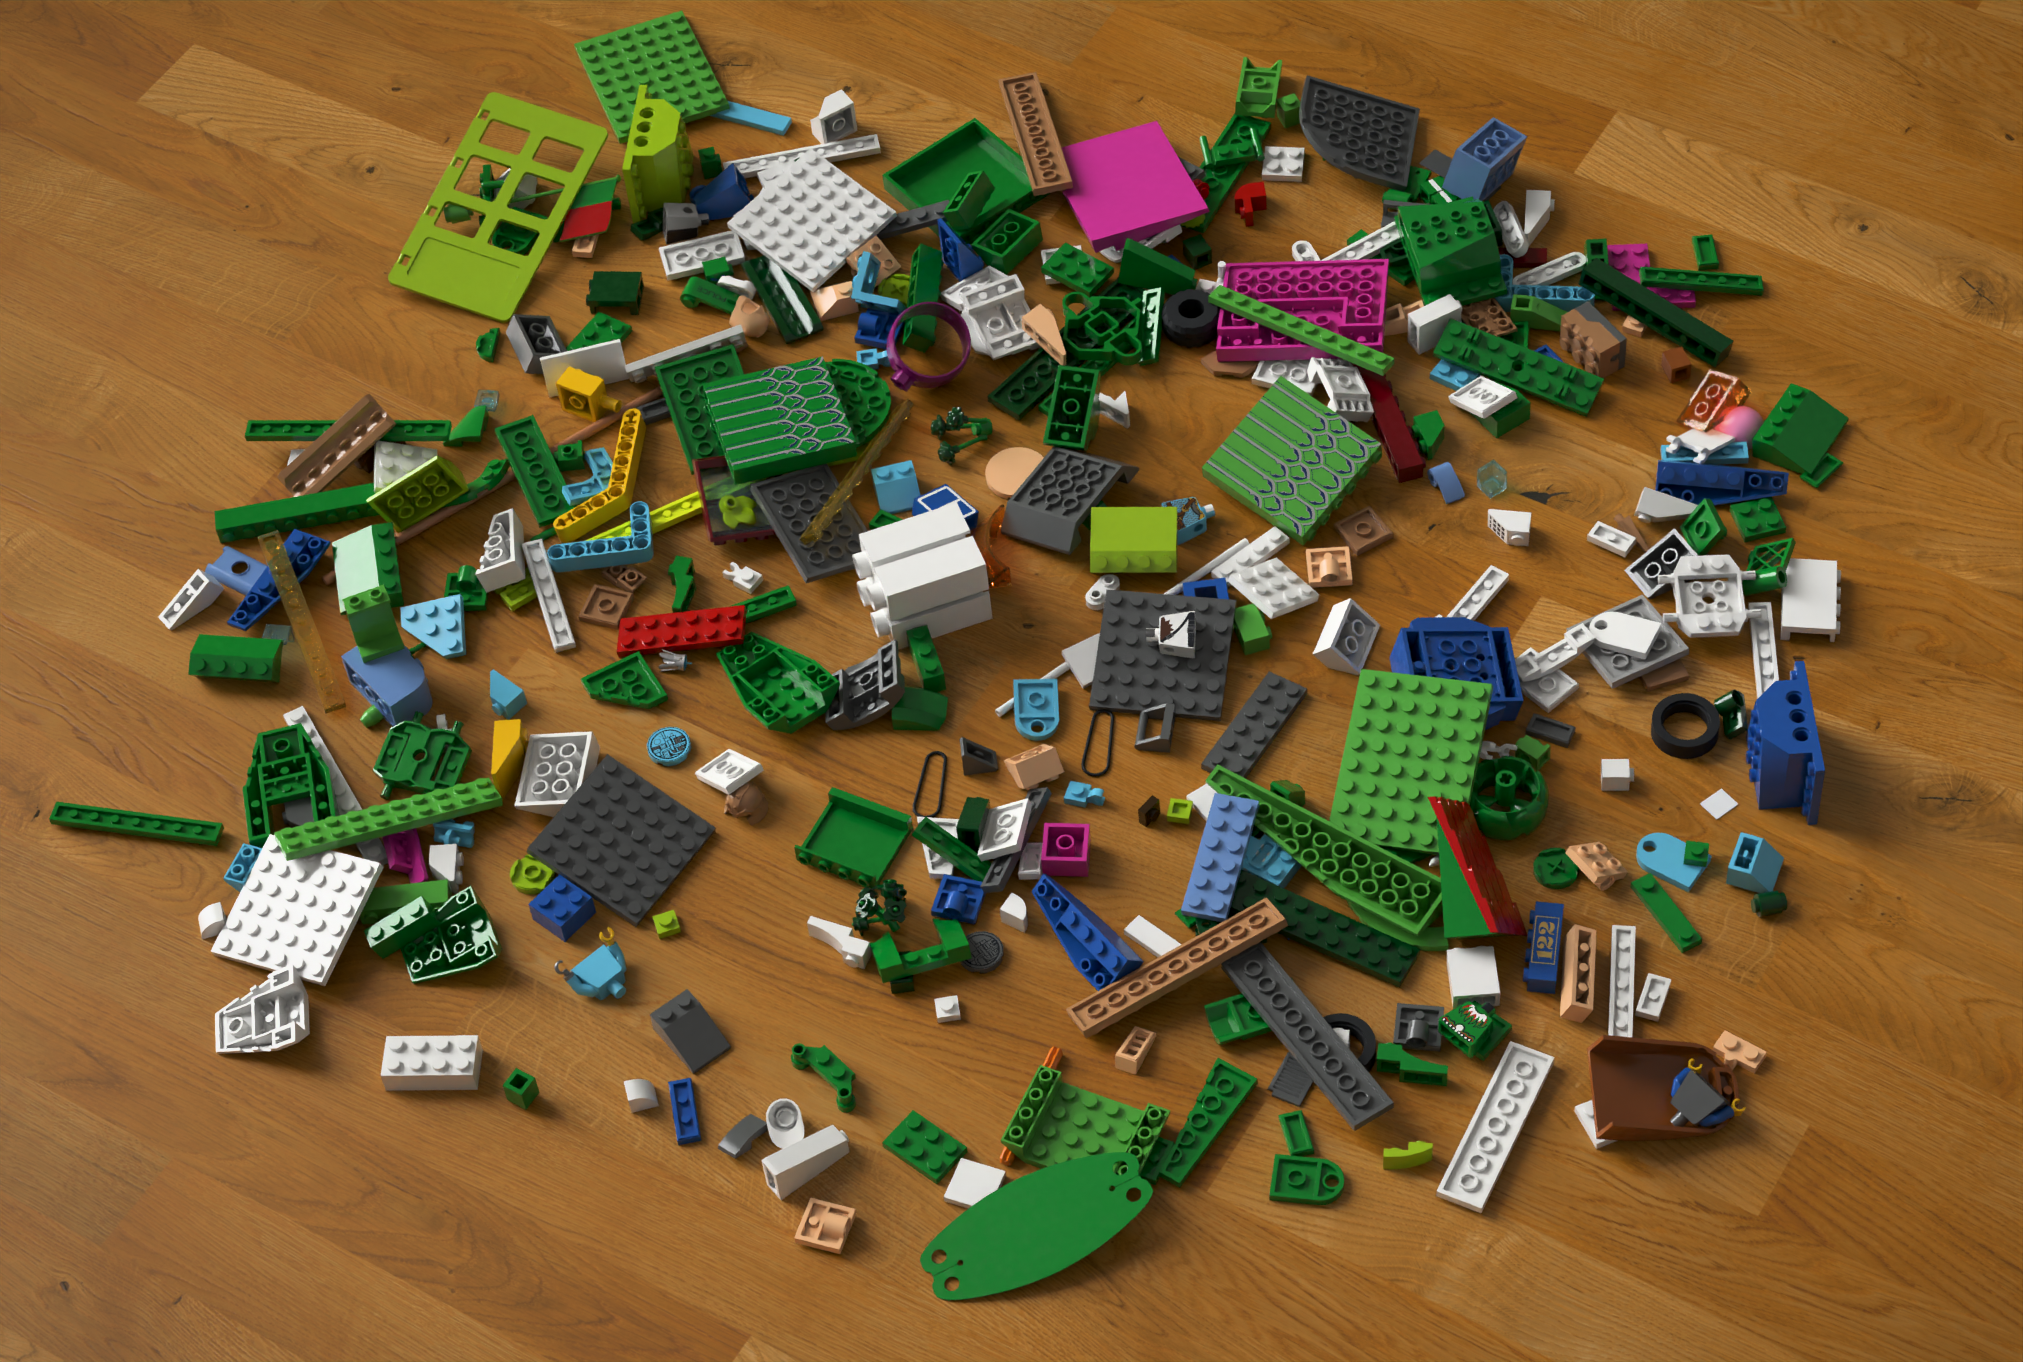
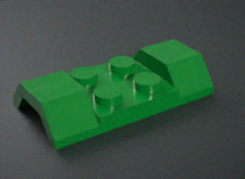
[1204,978,1294,1045]

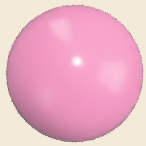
[1715,406,1764,449]

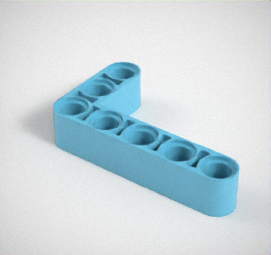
[1495,254,1595,312]
[547,501,654,572]

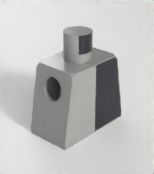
[662,203,709,244]

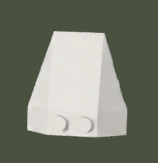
[215,964,310,1054]

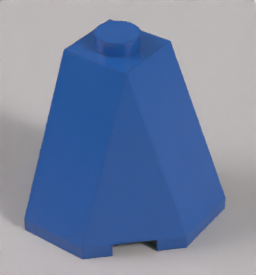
[695,163,754,220]

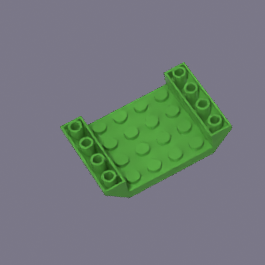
[1001,1065,1170,1191]

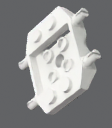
[1658,554,1761,638]

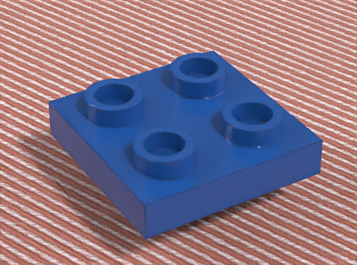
[854,308,905,349]
[931,874,986,924]

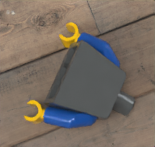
[1670,1058,1746,1127]

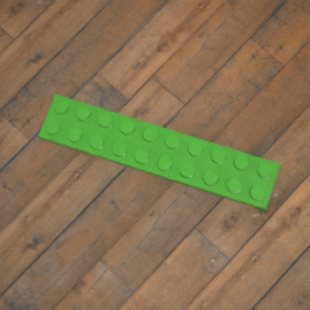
[274,778,503,861]

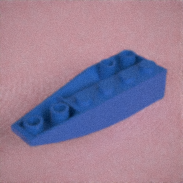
[1655,460,1789,505]

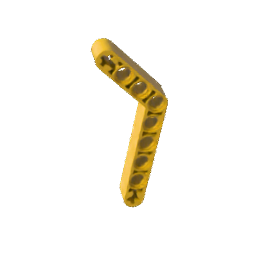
[553,408,646,543]

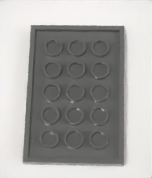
[750,464,868,583]

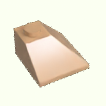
[810,281,859,321]

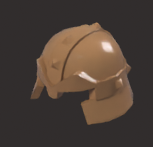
[724,781,768,826]

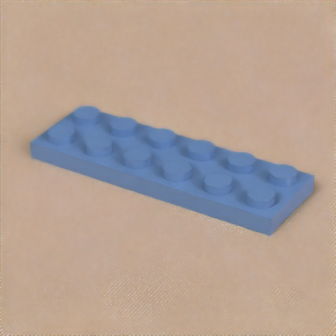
[1181,793,1259,922]

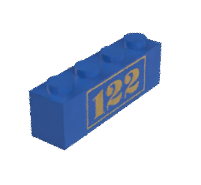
[1523,901,1564,994]

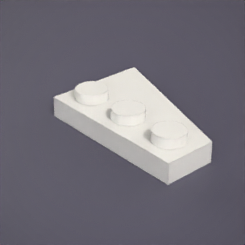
[917,817,959,879]

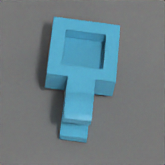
[856,348,891,370]
[1064,781,1105,808]

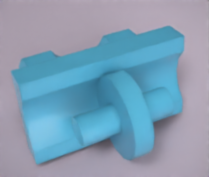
[433,819,475,848]

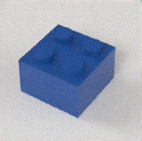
[528,875,596,942]

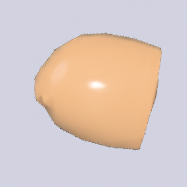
[729,295,770,338]

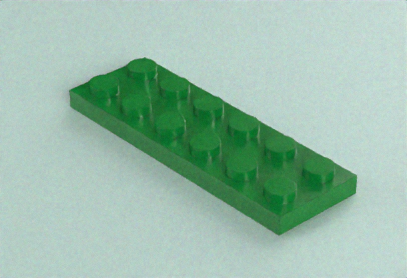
[495,415,576,528]

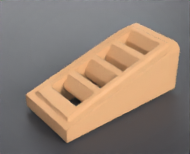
[1115,1026,1156,1074]

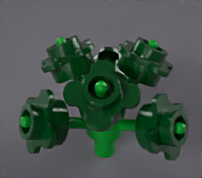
[852,879,907,936]

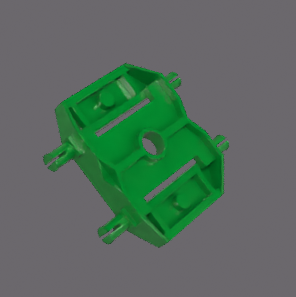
[373,711,472,800]

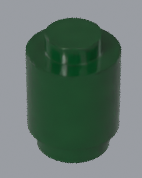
[1751,891,1787,917]

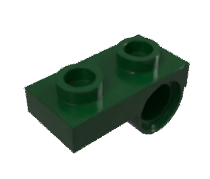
[1714,689,1748,740]

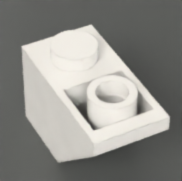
[429,844,464,894]

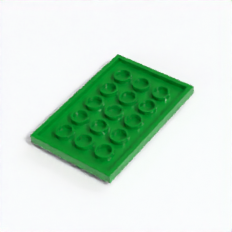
[655,344,744,475]

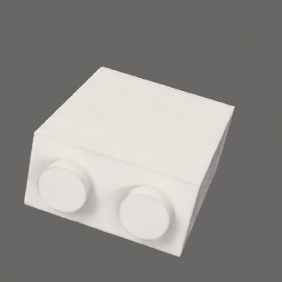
[1408,294,1462,355]
[1446,946,1500,1009]

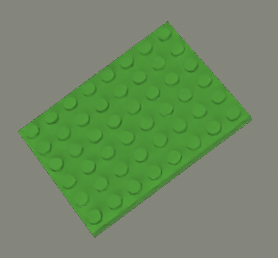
[574,11,730,144]
[1329,669,1493,855]

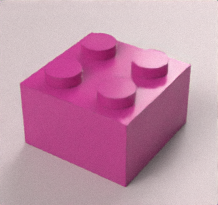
[1041,823,1091,877]

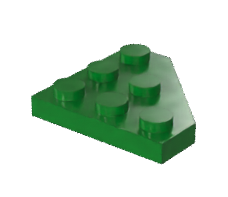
[581,651,668,709]

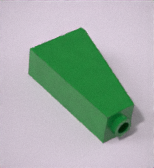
[1118,238,1198,295]

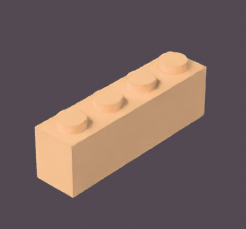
[1560,924,1596,1023]

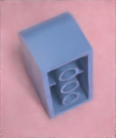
[341,646,432,727]

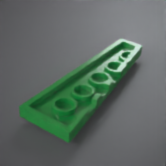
[1160,1058,1258,1188]

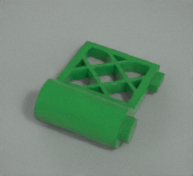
[1742,538,1796,596]

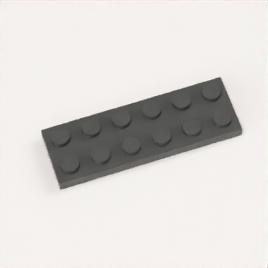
[1201,671,1307,779]

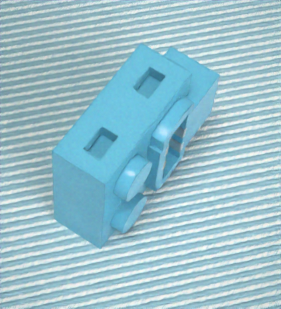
[1241,834,1302,888]

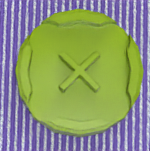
[878,274,910,306]

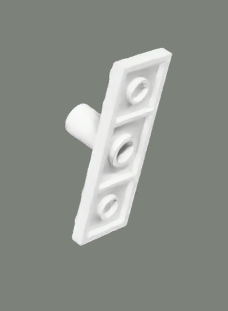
[624,324,746,383]

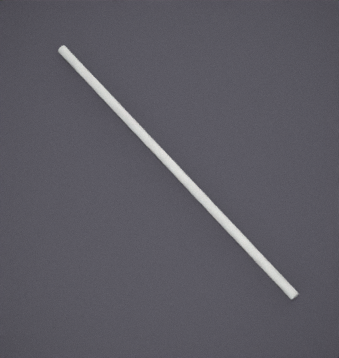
[995,538,1249,717]

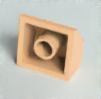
[1004,744,1064,790]

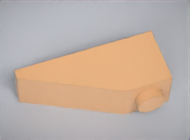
[1022,304,1066,366]

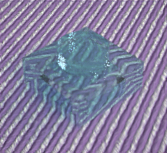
[474,390,500,412]

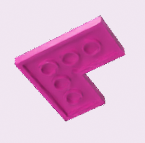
[1607,244,1696,311]

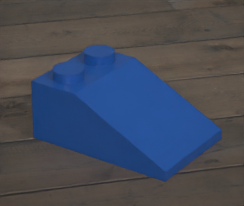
[938,218,984,282]

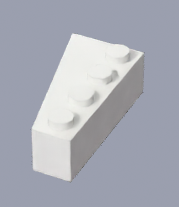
[476,508,525,593]

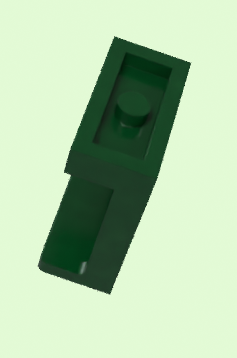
[586,271,644,315]

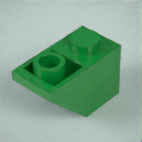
[1411,410,1445,460]

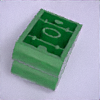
[1043,365,1101,451]

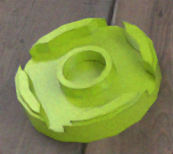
[510,854,555,894]

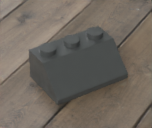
[506,314,567,374]

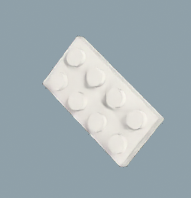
[659,231,745,281]

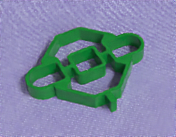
[1062,292,1143,365]

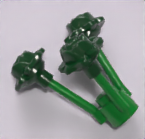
[931,407,993,465]

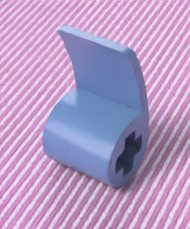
[1427,462,1465,504]

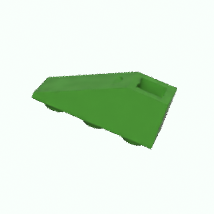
[1510,294,1567,331]

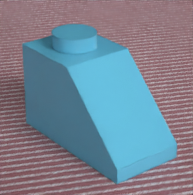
[490,669,527,720]

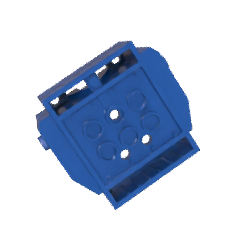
[1389,617,1524,730]

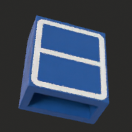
[912,484,979,531]

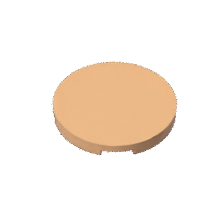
[985,447,1044,499]

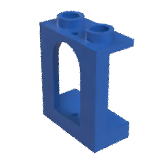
[1182,578,1229,599]

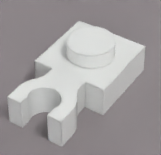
[722,562,763,594]

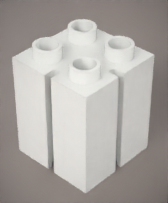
[852,502,993,650]

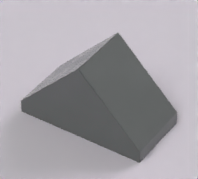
[959,737,998,775]

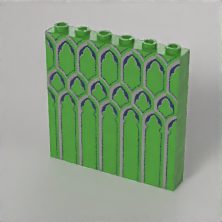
[1202,376,1383,546]

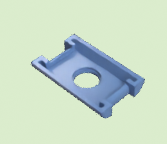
[205,546,267,596]

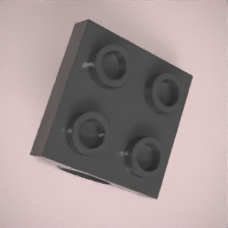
[1393,1003,1444,1052]

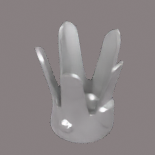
[658,649,692,672]

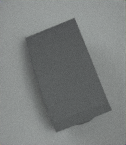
[718,1114,768,1159]

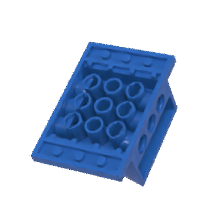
[1746,661,1825,825]

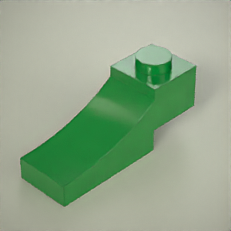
[668,556,696,613]
[1377,1043,1448,1086]

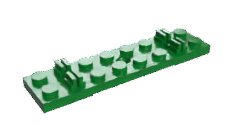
[1433,318,1604,417]

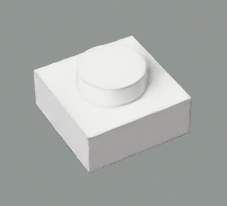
[934,995,961,1023]

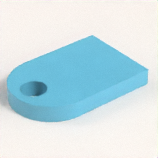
[1013,679,1059,741]
[1636,833,1712,892]

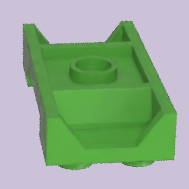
[1235,57,1282,118]

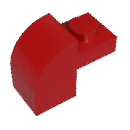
[1234,181,1267,227]

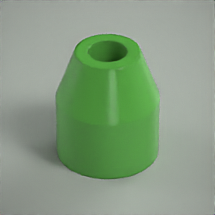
[360,705,384,728]

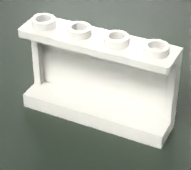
[1780,558,1841,642]

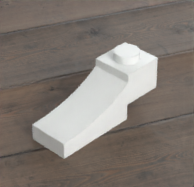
[807,916,872,969]

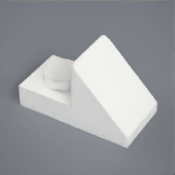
[1099,391,1130,428]

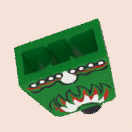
[1438,1001,1496,1059]

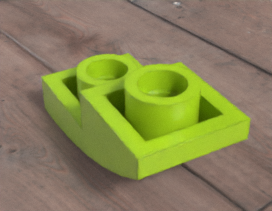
[1383,1141,1433,1169]

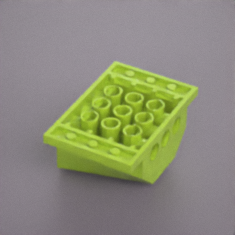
[622,85,694,223]

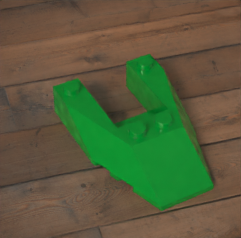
[243,723,340,848]

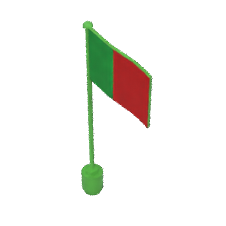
[443,175,621,242]

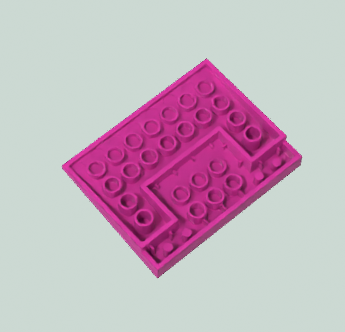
[1061,121,1209,253]
[1216,259,1389,362]

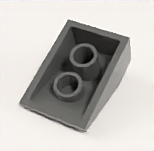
[1624,528,1698,600]
[650,989,731,1074]

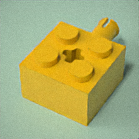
[556,366,622,422]

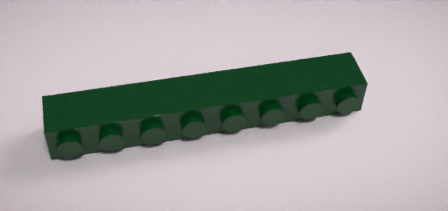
[1578,258,1734,368]

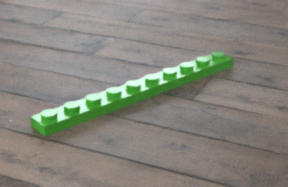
[1208,285,1394,376]

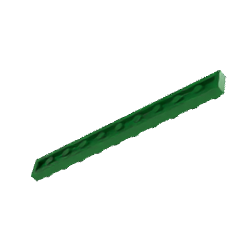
[245,420,452,441]

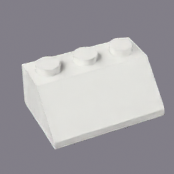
[1313,598,1380,675]

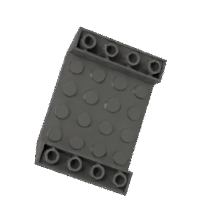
[1001,446,1139,555]

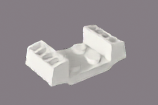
[1307,357,1374,422]

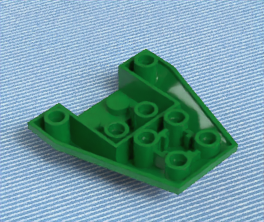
[401,886,502,984]

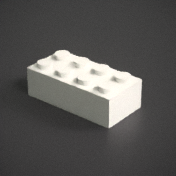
[381,1035,483,1091]

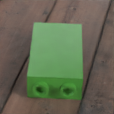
[342,584,405,663]

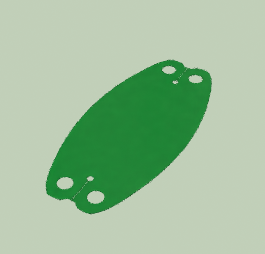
[920,1152,1153,1300]

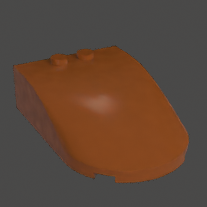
[1587,1035,1739,1141]

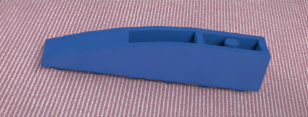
[227,529,331,631]
[1031,874,1144,991]

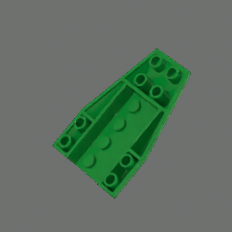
[716,632,840,734]

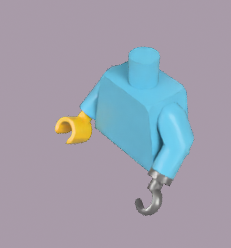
[554,927,626,1000]

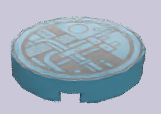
[647,727,691,766]

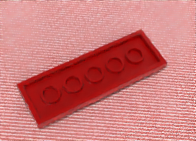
[616,605,747,657]

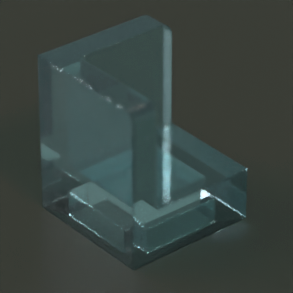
[1477,459,1507,499]
[262,624,295,645]

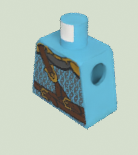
[1161,497,1215,545]

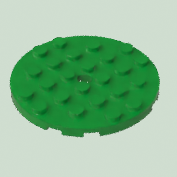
[825,359,892,448]

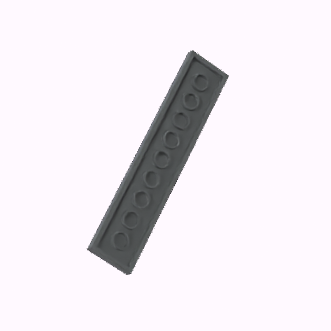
[1221,942,1394,1131]

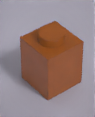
[1661,347,1692,383]

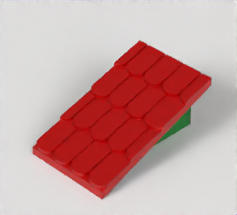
[1428,796,1528,940]

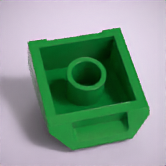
[892,685,948,731]

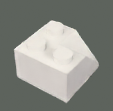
[810,89,858,144]

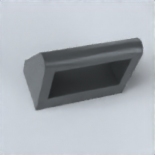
[1134,703,1176,753]

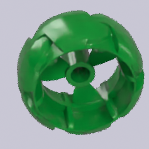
[1470,756,1549,840]

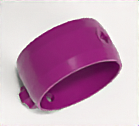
[887,302,971,392]

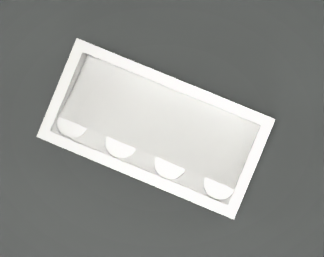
[540,339,629,398]

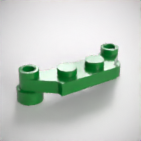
[791,1043,856,1113]

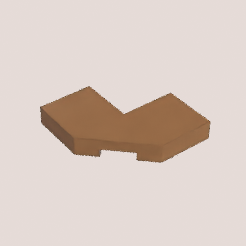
[1201,350,1259,378]

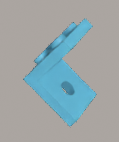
[851,251,907,314]

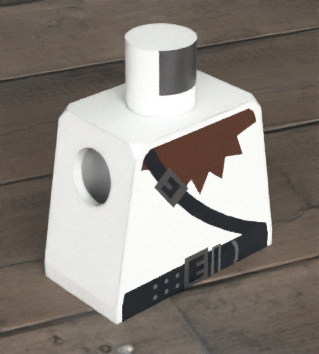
[1146,611,1196,658]

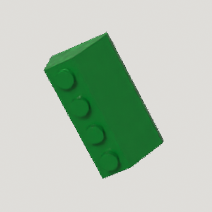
[188,634,283,683]

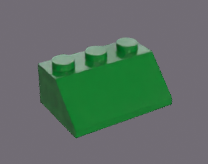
[971,209,1043,275]

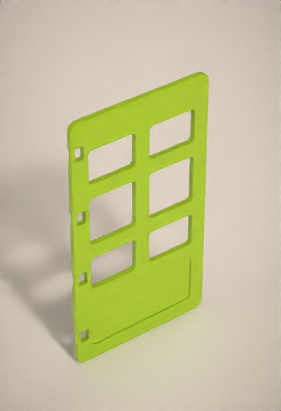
[388,92,608,323]

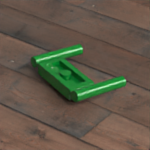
[1199,128,1265,169]

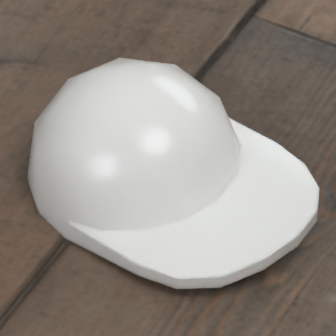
[766,1098,805,1149]

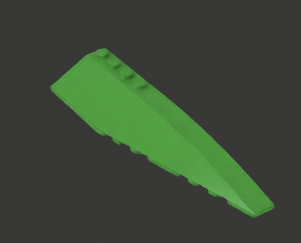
[1205,764,1443,937]

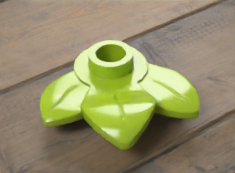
[719,495,757,530]

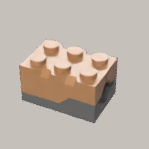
[1559,302,1627,378]

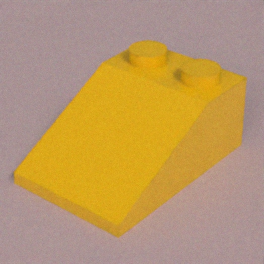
[491,719,529,800]

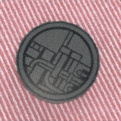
[960,931,1004,973]

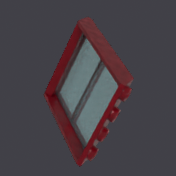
[692,456,782,545]

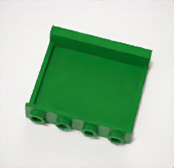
[794,787,913,888]

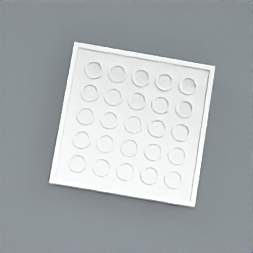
[727,148,897,292]
[211,834,384,986]

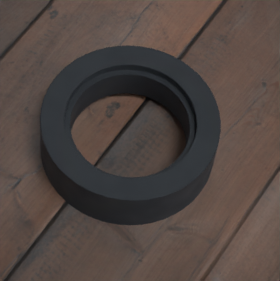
[1651,693,1720,759]
[1323,1013,1376,1072]

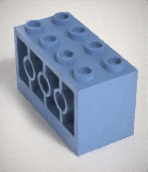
[1442,117,1527,201]

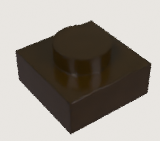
[1138,795,1160,827]

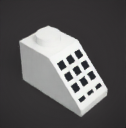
[1488,509,1532,546]

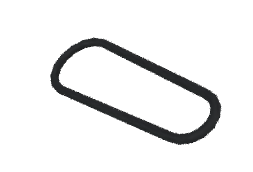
[1081,710,1114,777]
[912,751,947,818]

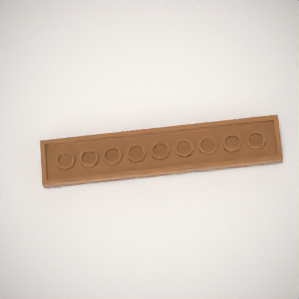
[998,72,1073,196]
[1066,898,1288,1038]

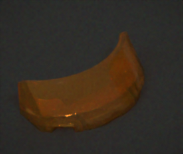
[970,504,1012,588]

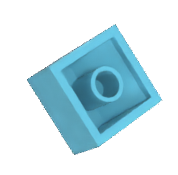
[871,460,920,514]

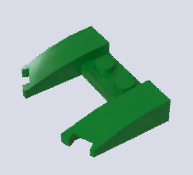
[870,919,972,983]

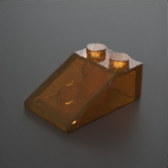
[1676,369,1752,433]

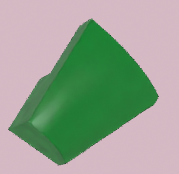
[443,405,489,447]

